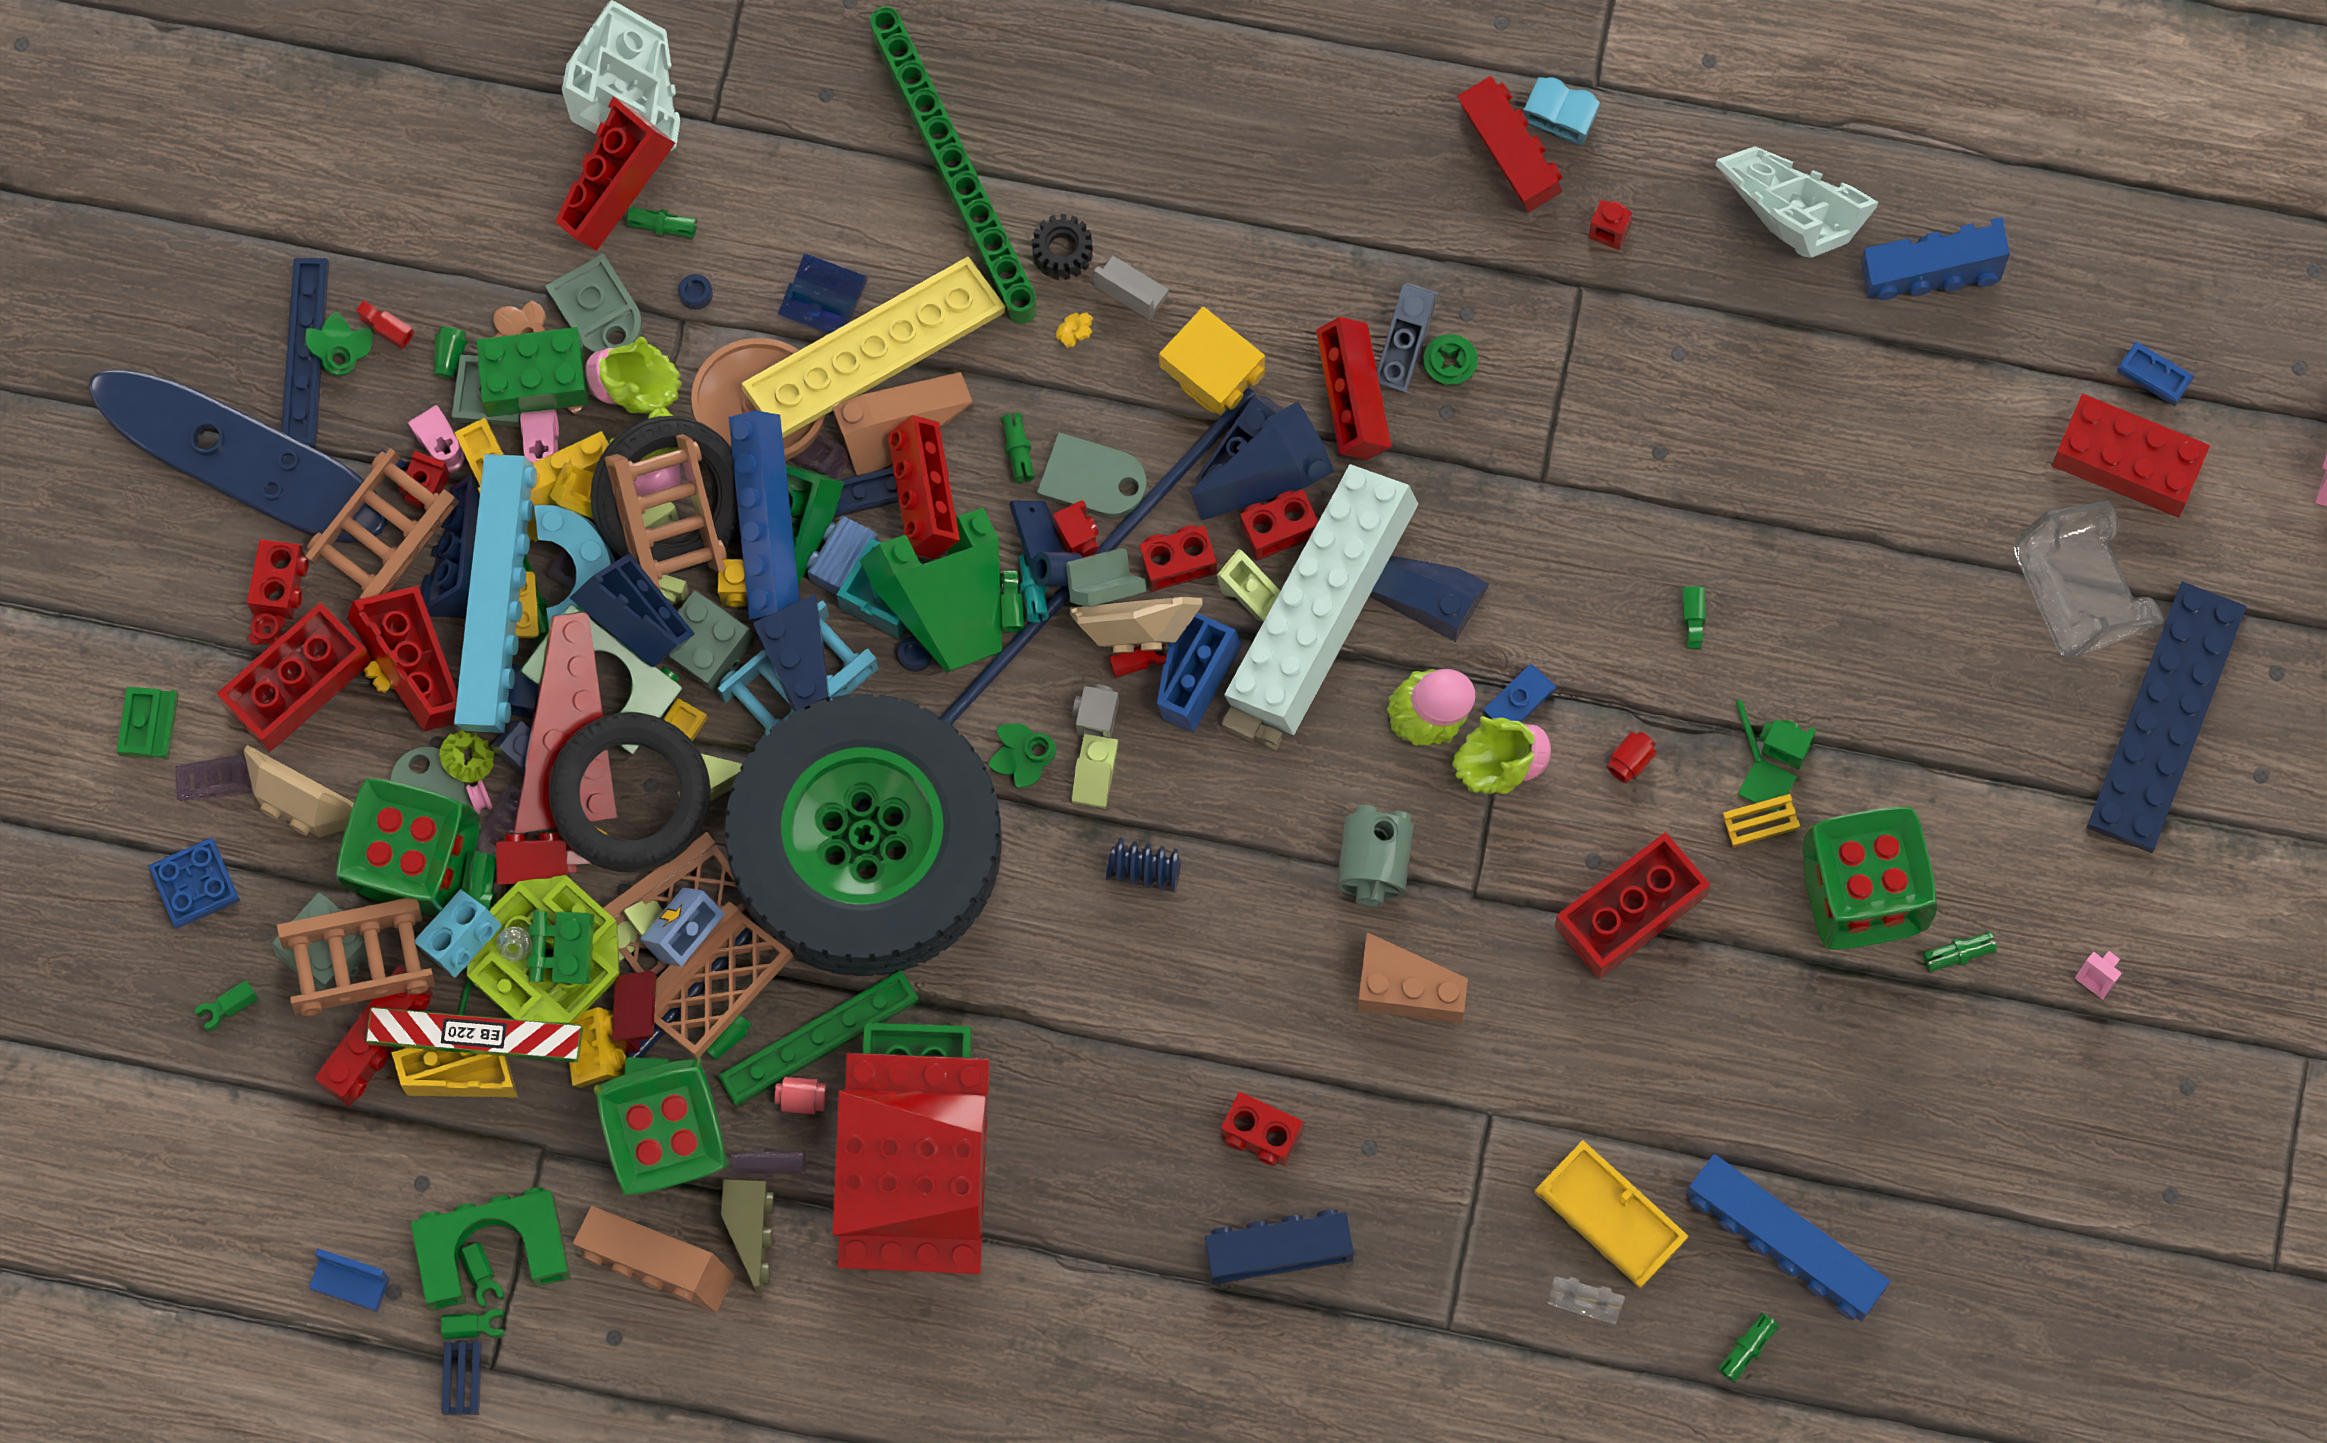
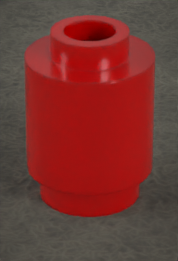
[1606,731,1657,784]

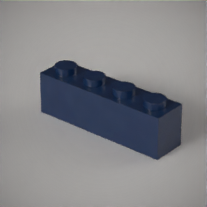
[1205,1209,1354,1285]

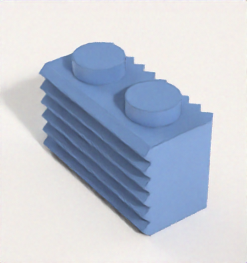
[807,516,879,595]

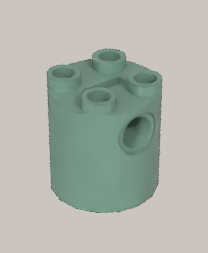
[1337,805,1414,907]

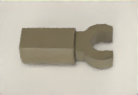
[1222,706,1283,752]

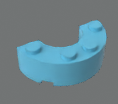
[534,505,615,629]

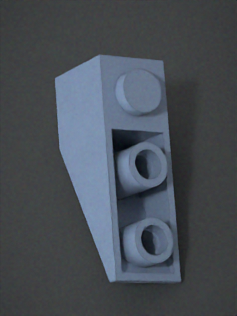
[1377,283,1440,392]

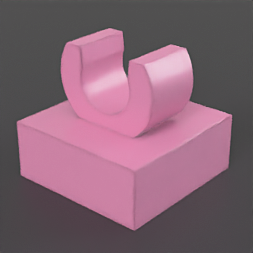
[2075,951,2122,1000]

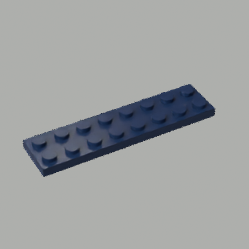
[2086,581,2247,853]

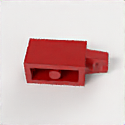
[496,832,592,884]

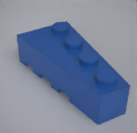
[1861,217,2010,300]

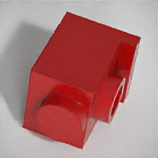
[1588,199,1632,250]
[399,451,450,509]
[1052,500,1099,558]

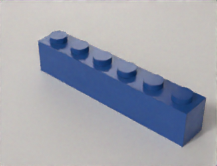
[729,410,800,621]
[1687,1154,1890,1322]

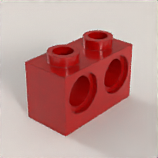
[1240,489,1318,561]
[1139,525,1217,592]
[247,539,309,620]
[1221,1091,1303,1167]

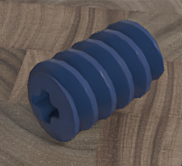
[1106,838,1181,893]

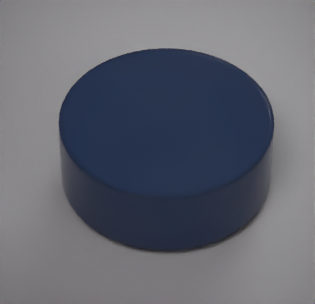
[678,274,713,310]
[898,636,933,672]

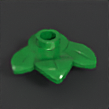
[305,312,373,376]
[988,723,1056,788]

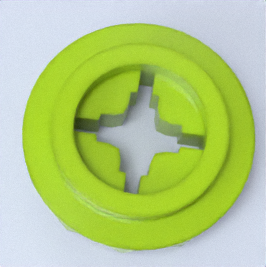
[439,730,495,783]

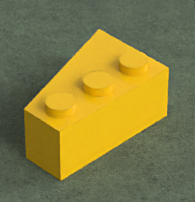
[392,1048,518,1098]

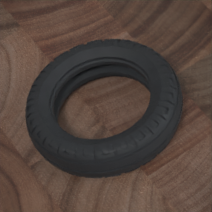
[590,416,740,573]
[549,712,711,873]

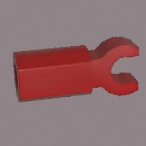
[356,300,414,349]
[1108,643,1167,679]

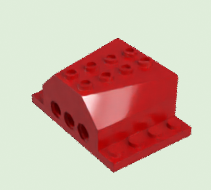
[833,1053,990,1274]

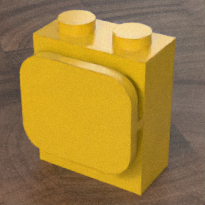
[1159,306,1266,416]

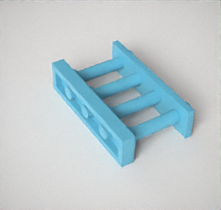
[718,600,879,737]

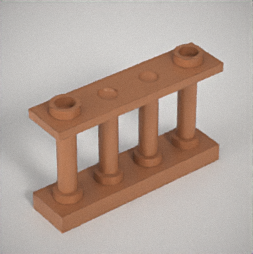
[605,434,726,590]
[306,448,459,599]
[277,898,435,1016]

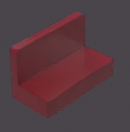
[612,971,656,1054]

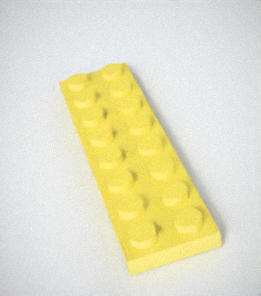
[741,257,1006,438]

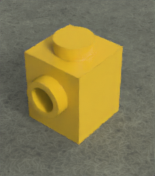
[718,559,748,608]

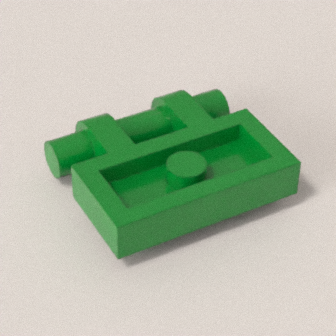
[526,911,594,985]

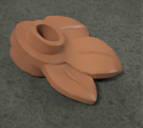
[492,301,546,338]

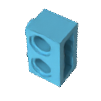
[415,889,502,978]

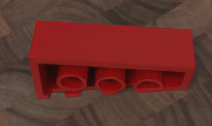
[555,96,676,251]
[347,585,458,732]

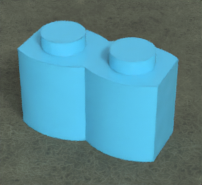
[1523,77,1600,145]

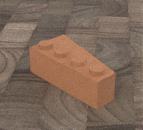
[573,1206,735,1314]

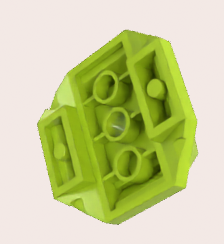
[467,875,620,1025]

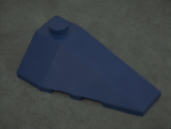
[1190,401,1334,520]
[421,474,480,617]
[1369,556,1489,642]

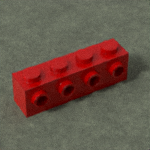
[1457,75,1563,213]
[1316,317,1392,460]
[887,415,960,559]
[315,965,433,1107]

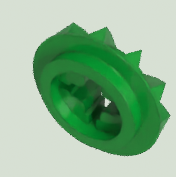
[1424,334,1478,387]

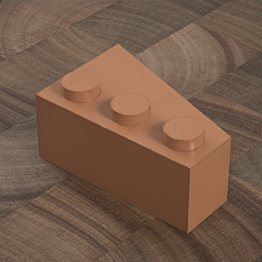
[1358,932,1468,1024]

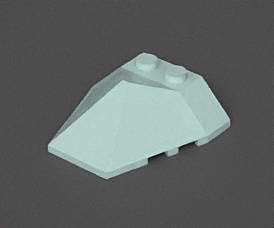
[562,0,680,151]
[1716,146,1878,258]

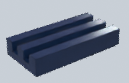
[442,1341,482,1415]

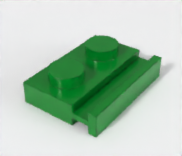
[116,686,179,760]

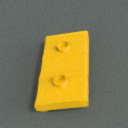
[1534,1140,1689,1289]

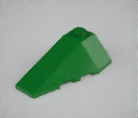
[785,464,844,586]

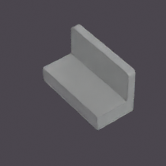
[1093,256,1169,320]

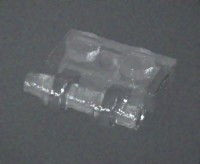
[1547,1276,1625,1324]

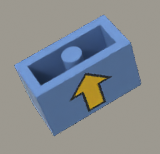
[639,887,725,967]

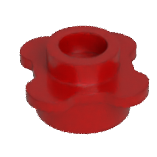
[248,613,286,646]

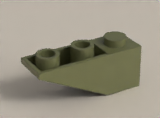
[721,1180,775,1294]

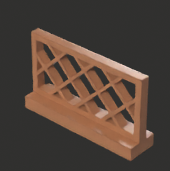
[603,832,746,976]
[654,901,793,1058]

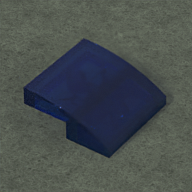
[778,253,868,334]

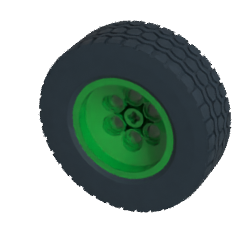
[725,694,1002,976]

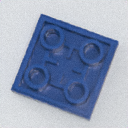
[148,837,240,929]

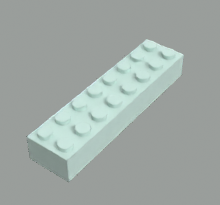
[1224,464,1418,735]

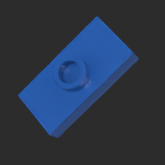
[2116,341,2194,406]
[1483,664,1556,723]

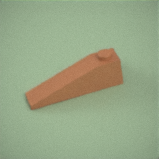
[832,372,973,476]

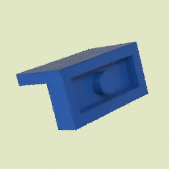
[309,1248,390,1312]

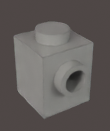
[1072,684,1119,738]

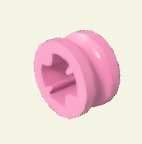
[466,780,493,814]

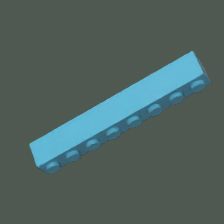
[454,454,537,733]

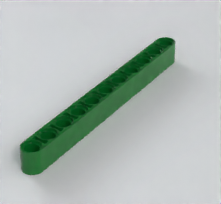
[870,6,1037,324]

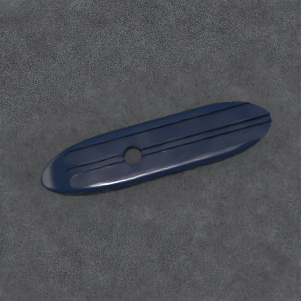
[89,370,387,543]

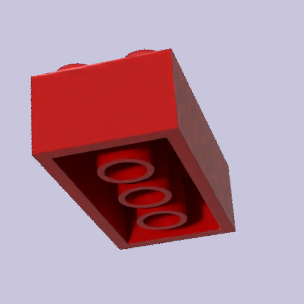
[2051,393,2210,518]
[216,602,372,753]
[1554,831,1711,980]

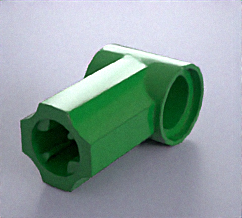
[458,852,497,911]

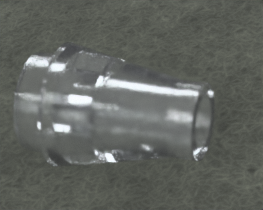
[496,927,531,961]

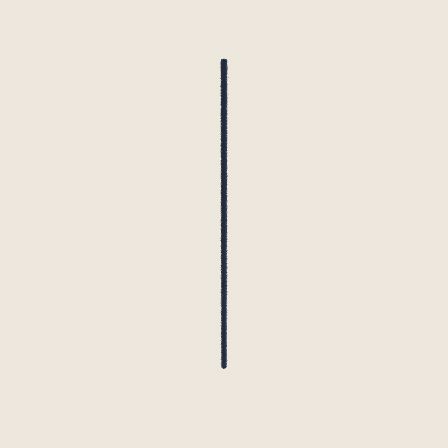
[626,388,1257,1058]

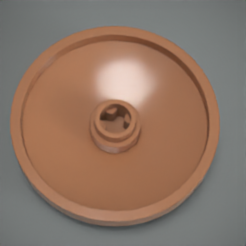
[691,338,826,461]

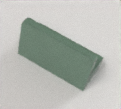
[1066,548,1147,607]

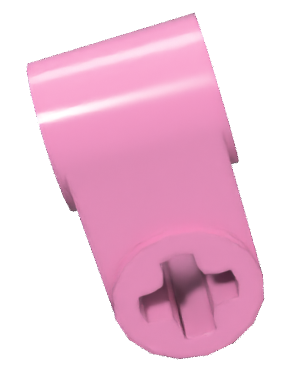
[408,405,465,473]
[520,409,559,463]

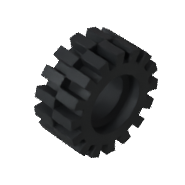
[1032,214,1093,280]

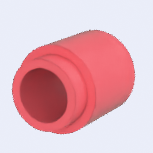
[775,1077,827,1115]

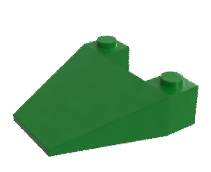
[860,508,1002,673]

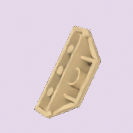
[1070,597,1202,653]
[244,745,354,837]

